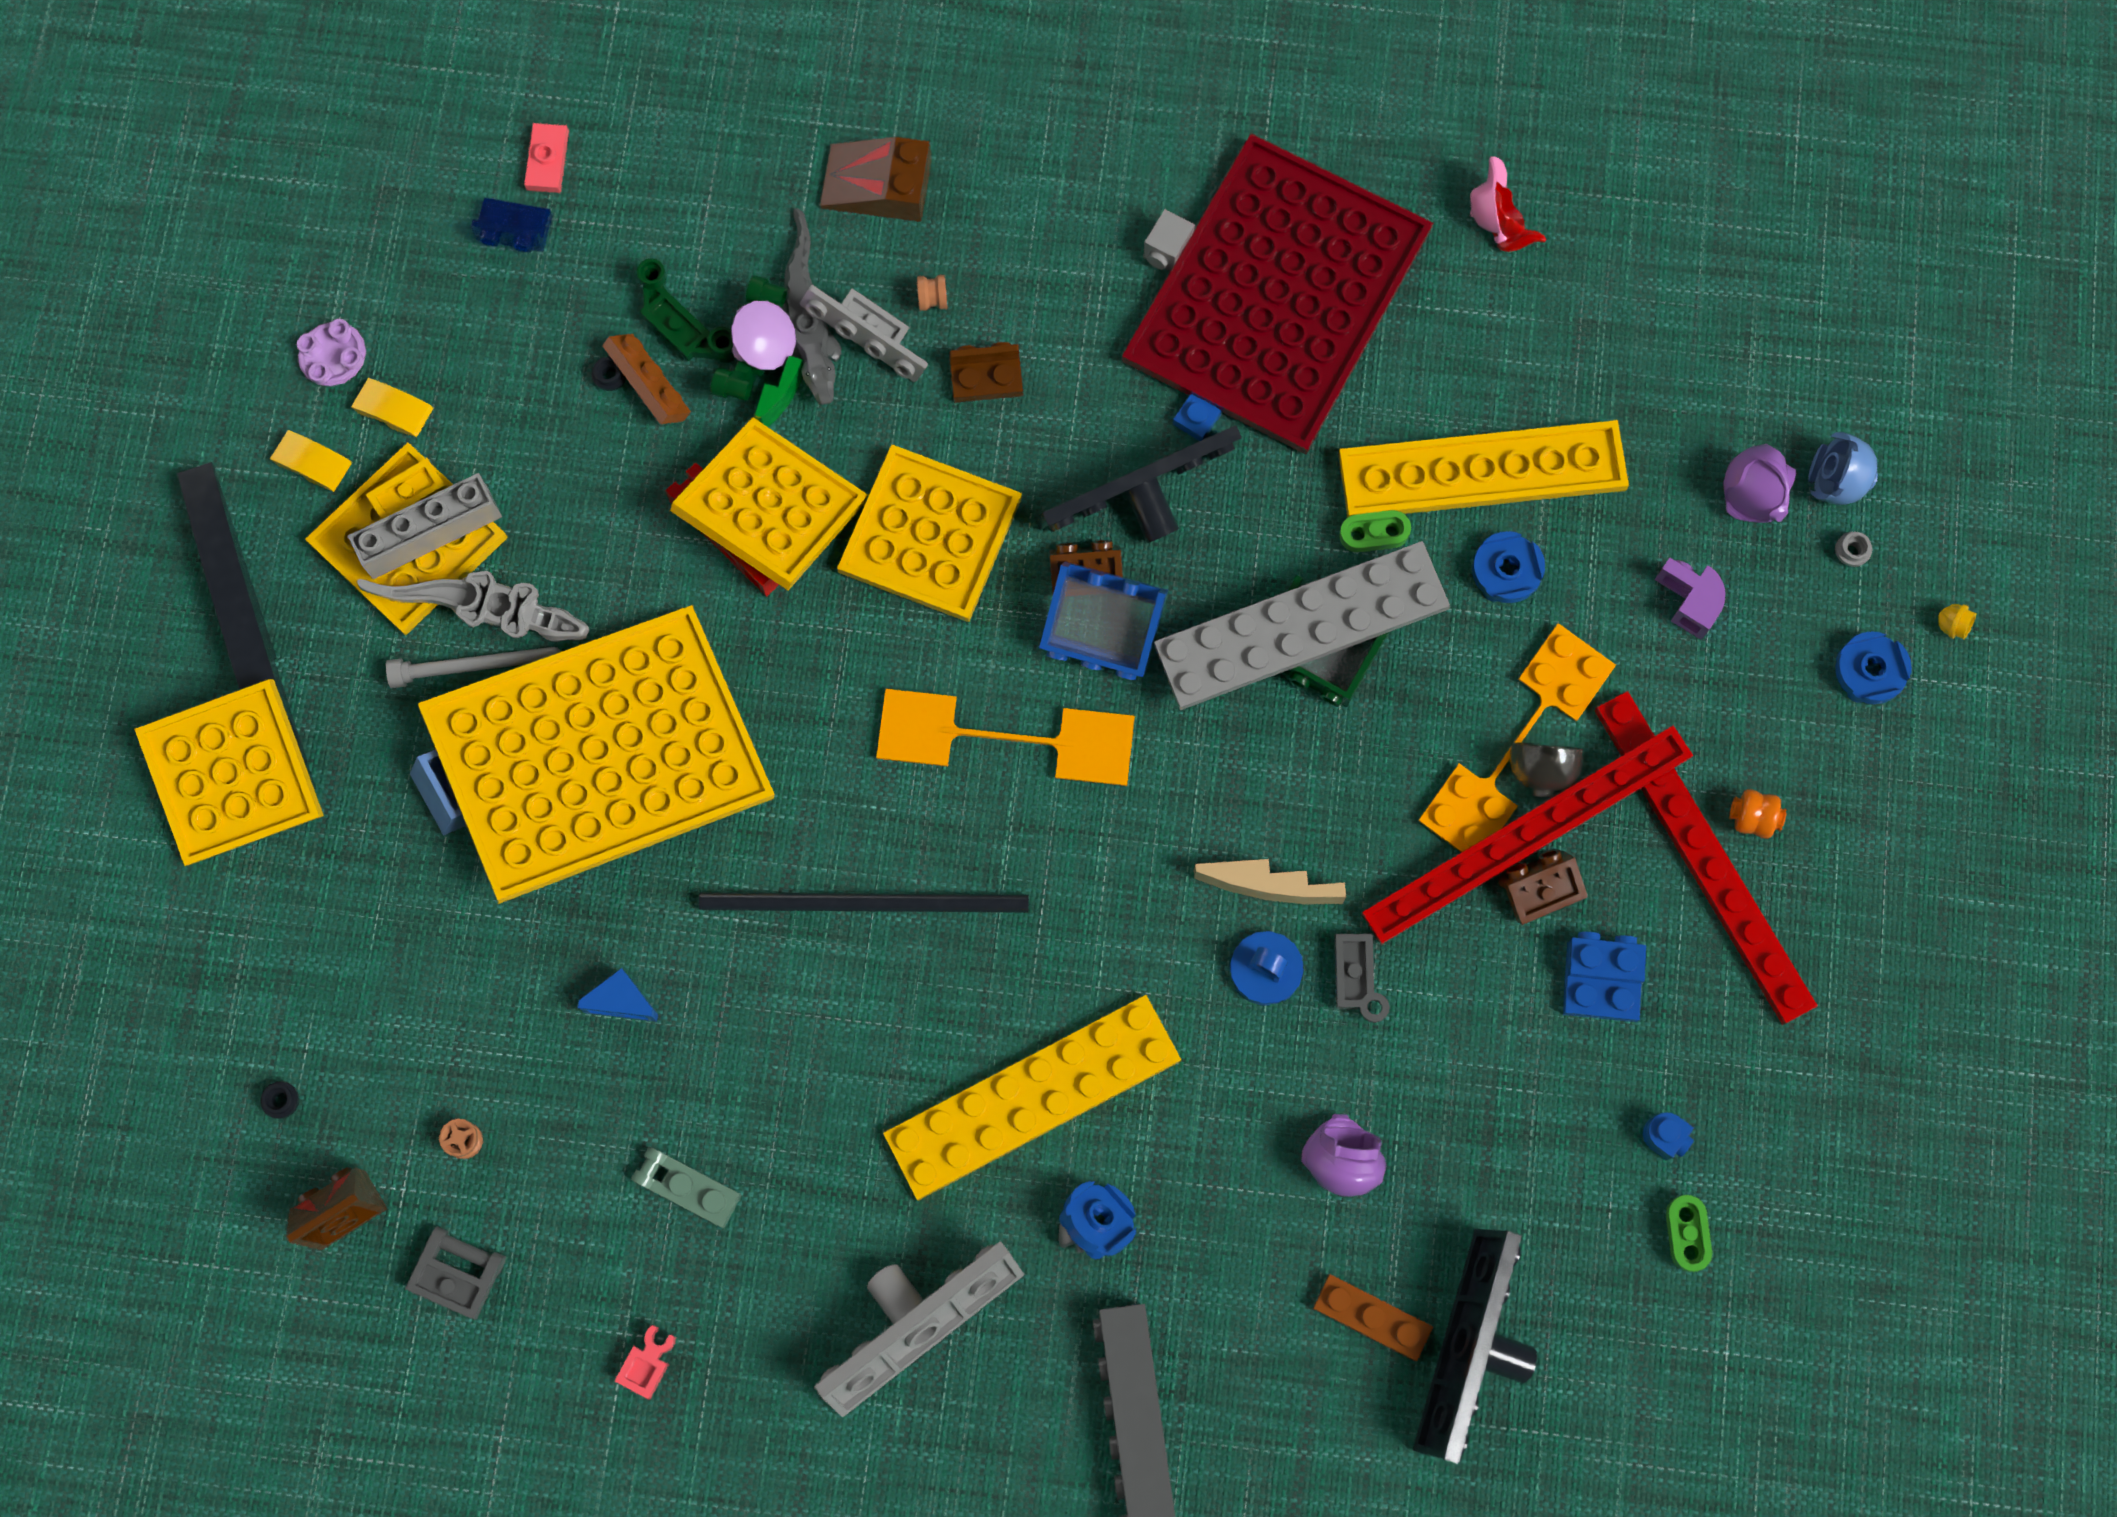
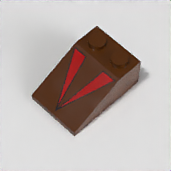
[820,137,932,222]
[286,1167,387,1250]

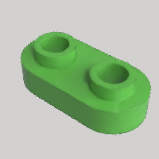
[1339,510,1411,552]
[1666,1195,1712,1272]

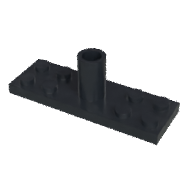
[1034,425,1242,544]
[1412,1229,1537,1464]

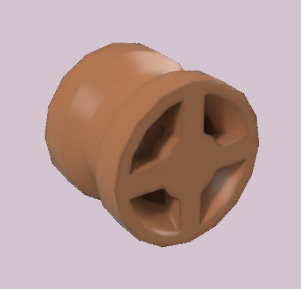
[917,275,947,311]
[439,1119,483,1159]

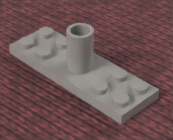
[814,1241,1024,1417]

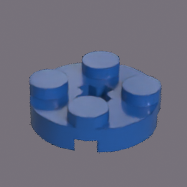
[1472,531,1545,603]
[1835,632,1912,704]
[1059,1181,1136,1259]

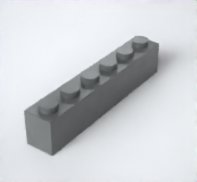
[1093,1304,1175,1517]

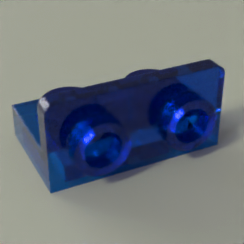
[470,197,553,253]

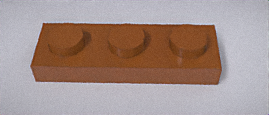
[602,334,691,425]
[1312,1274,1433,1362]

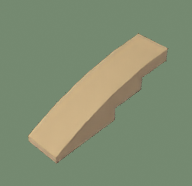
[1194,859,1346,904]

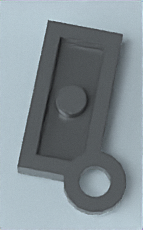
[1334,934,1390,1023]

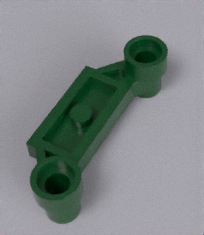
[637,258,735,363]
[710,275,787,401]

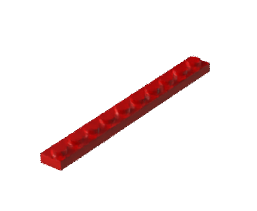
[1595,691,1818,1025]
[1362,725,1693,945]

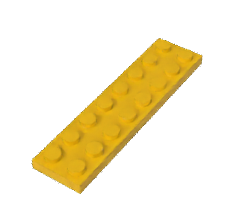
[1338,420,1629,518]
[883,995,1181,1201]

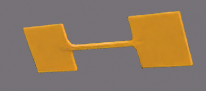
[1418,623,1616,853]
[876,689,1135,786]

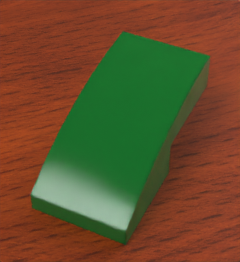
[755,356,803,427]

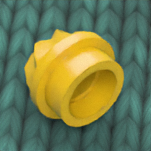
[1938,604,1977,639]

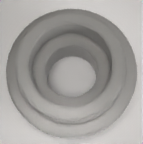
[1835,532,1872,567]

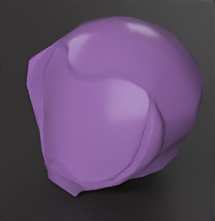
[1723,444,1796,523]
[1301,1114,1386,1197]

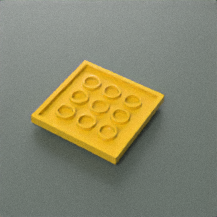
[670,417,868,591]
[305,442,508,636]
[837,444,1022,622]
[134,679,324,866]

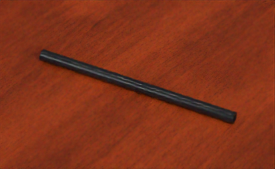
[699,892,1029,913]

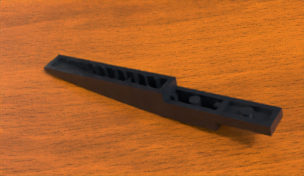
[177,462,316,790]

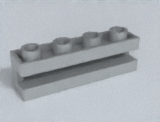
[348,473,502,579]

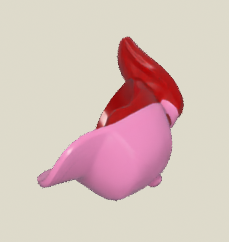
[1470,156,1546,252]

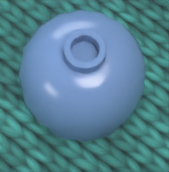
[1809,432,1878,505]

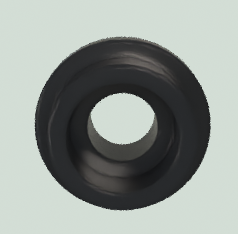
[592,357,626,391]
[261,1081,299,1119]

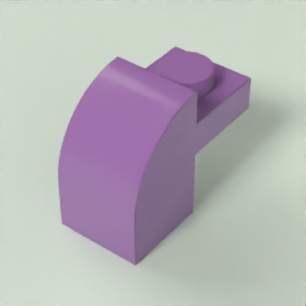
[1655,558,1726,640]

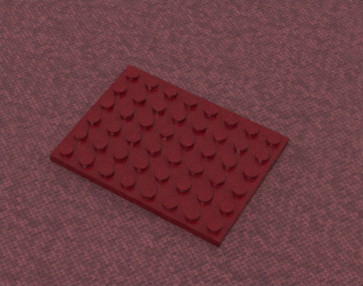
[1122,133,1433,455]

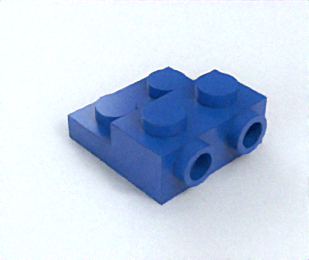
[1563,932,1646,1022]

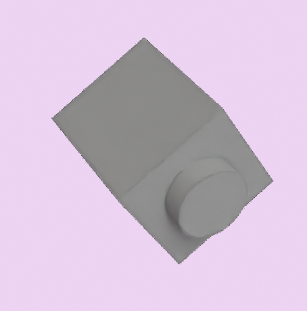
[1144,209,1195,271]

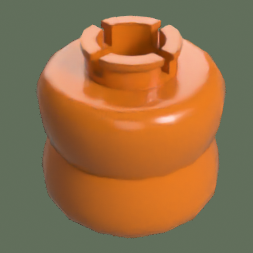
[1729,789,1787,839]

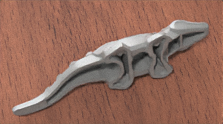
[357,571,589,642]

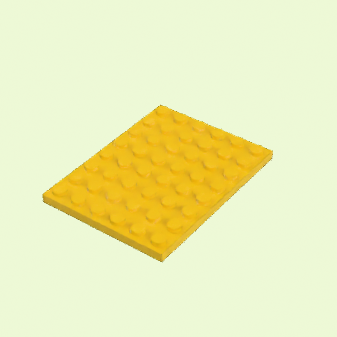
[418,605,775,904]

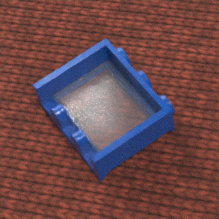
[1039,562,1169,680]

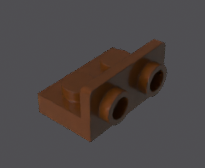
[949,342,1023,403]
[1049,540,1123,596]
[1497,849,1588,925]

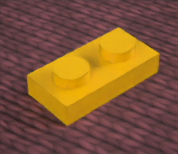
[366,458,446,519]

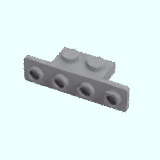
[800,285,928,382]

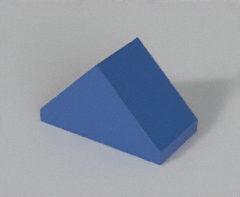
[578,968,658,1022]

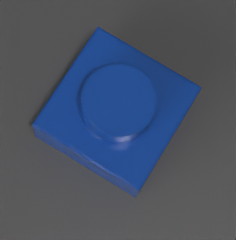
[1173,394,1221,441]

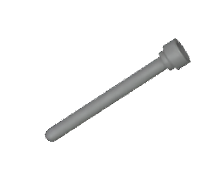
[386,647,561,689]

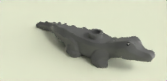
[781,208,841,405]

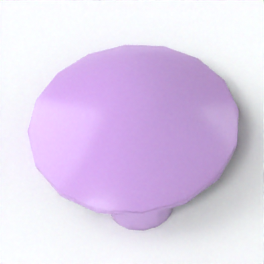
[731,301,796,370]
[297,319,366,386]

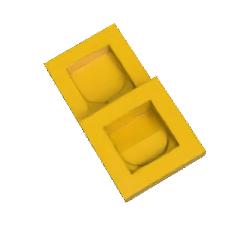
[351,378,433,437]
[270,430,352,492]

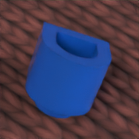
[1643,1113,1694,1160]

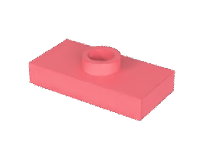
[525,123,569,193]

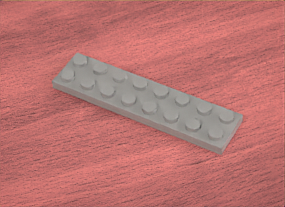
[1154,541,1450,710]

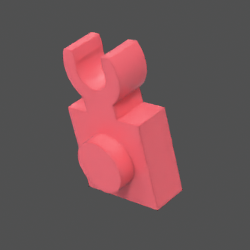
[615,1325,676,1399]

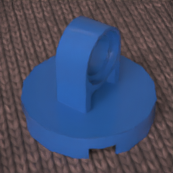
[1230,931,1304,1006]

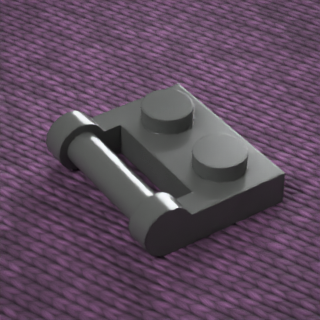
[405,1226,506,1320]

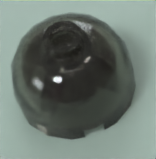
[1510,742,1584,798]

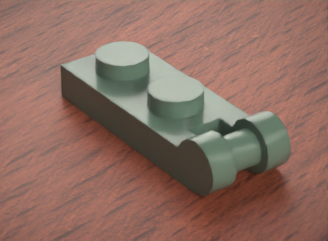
[631,1146,742,1229]

